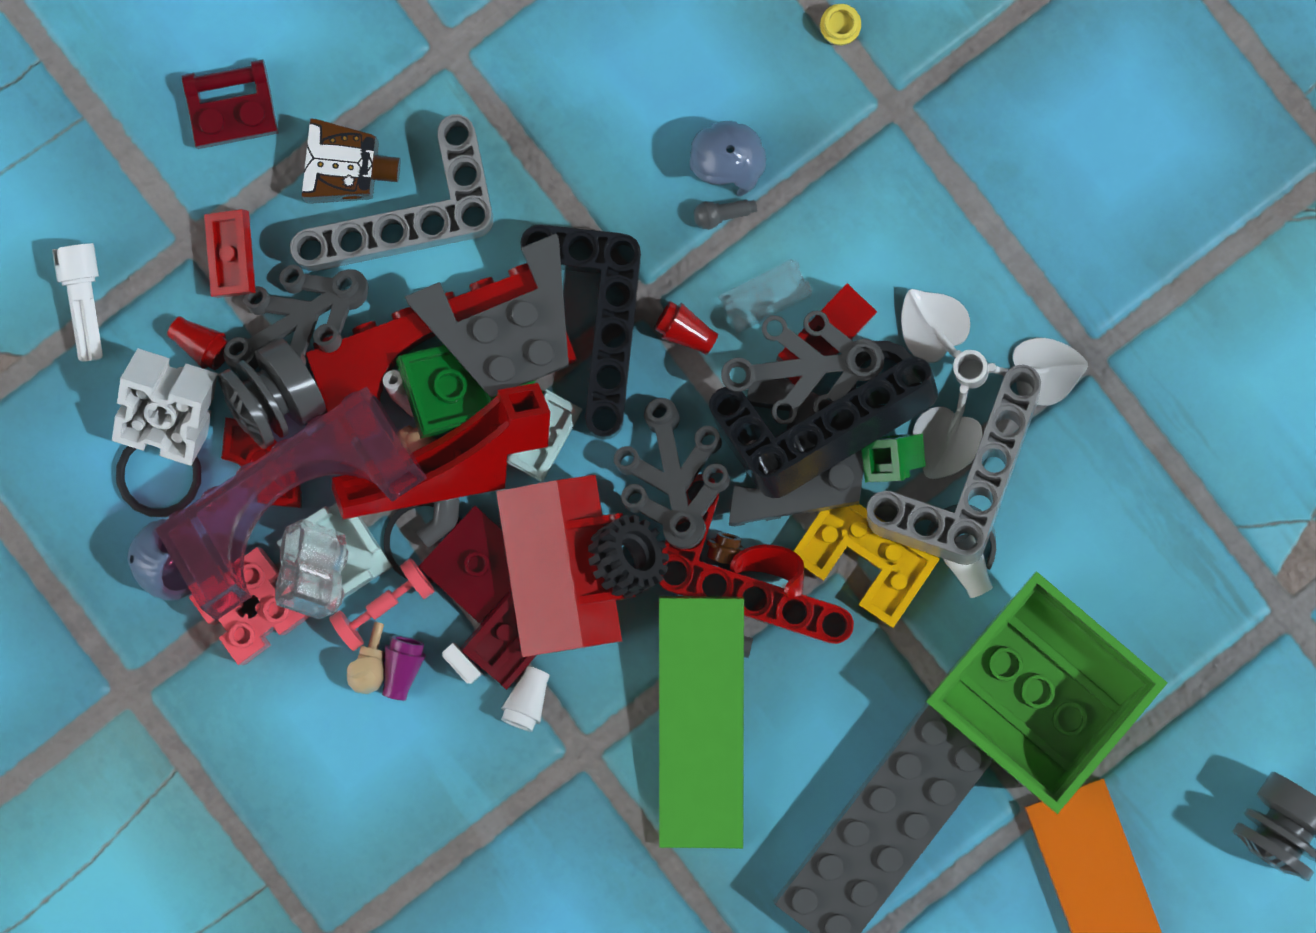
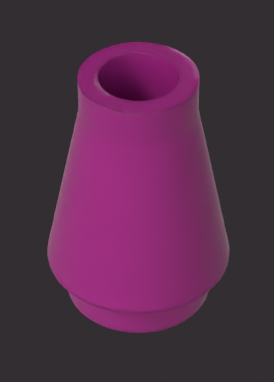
[382,636,426,701]

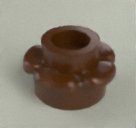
[706,532,746,565]

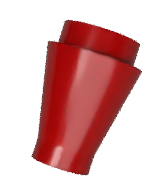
[654,301,719,355]
[167,316,229,370]

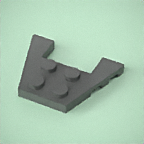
[405,234,569,399]
[729,378,864,527]

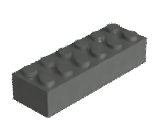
[773,703,993,933]

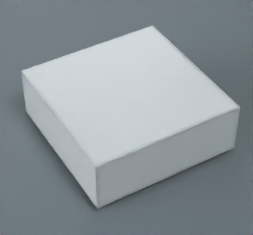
[442,643,483,684]

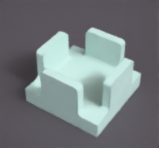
[277,503,393,612]

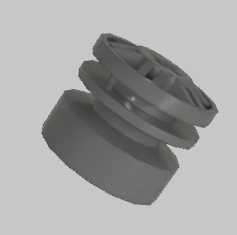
[217,337,326,449]
[1232,772,1316,881]

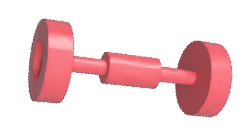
[329,558,435,651]

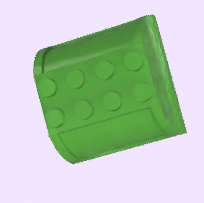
[925,571,1168,814]

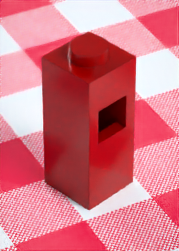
[776,283,877,385]

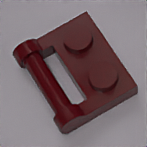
[182,59,279,149]

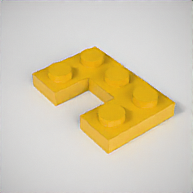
[794,504,940,628]

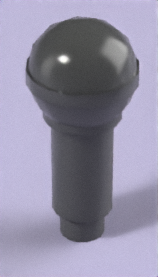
[694,199,757,230]

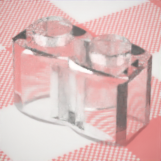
[275,519,348,619]

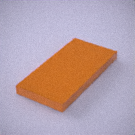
[1024,778,1162,933]

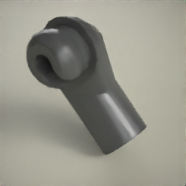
[416,498,460,548]

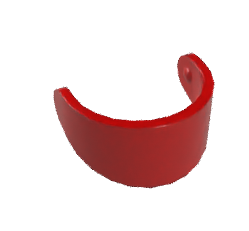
[730,544,804,599]

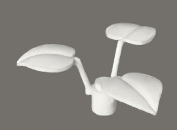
[901,289,1088,479]

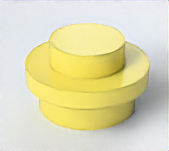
[820,4,861,46]

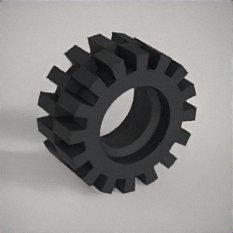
[588,515,669,598]

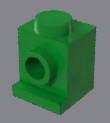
[862,433,926,482]

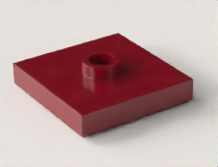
[418,506,511,623]

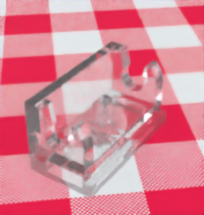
[718,259,813,334]

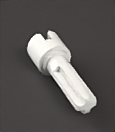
[52,243,103,362]

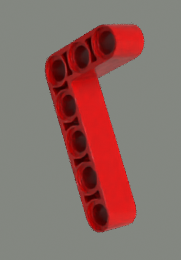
[658,474,854,644]

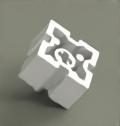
[112,348,218,466]

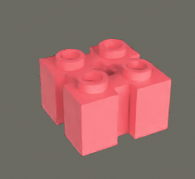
[189,547,312,665]

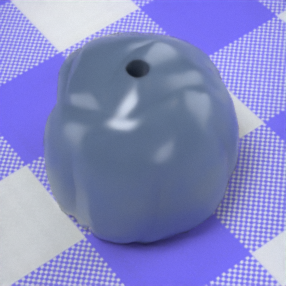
[690,121,766,197]
[127,519,213,601]

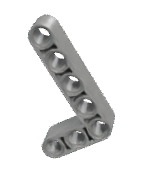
[290,114,493,271]
[867,365,1041,565]

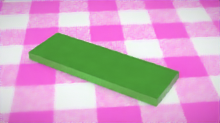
[659,596,744,849]

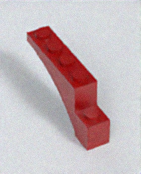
[332,383,551,520]

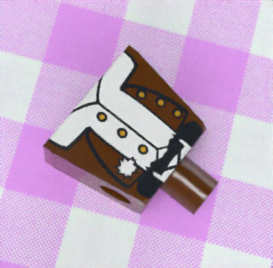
[302,119,401,204]

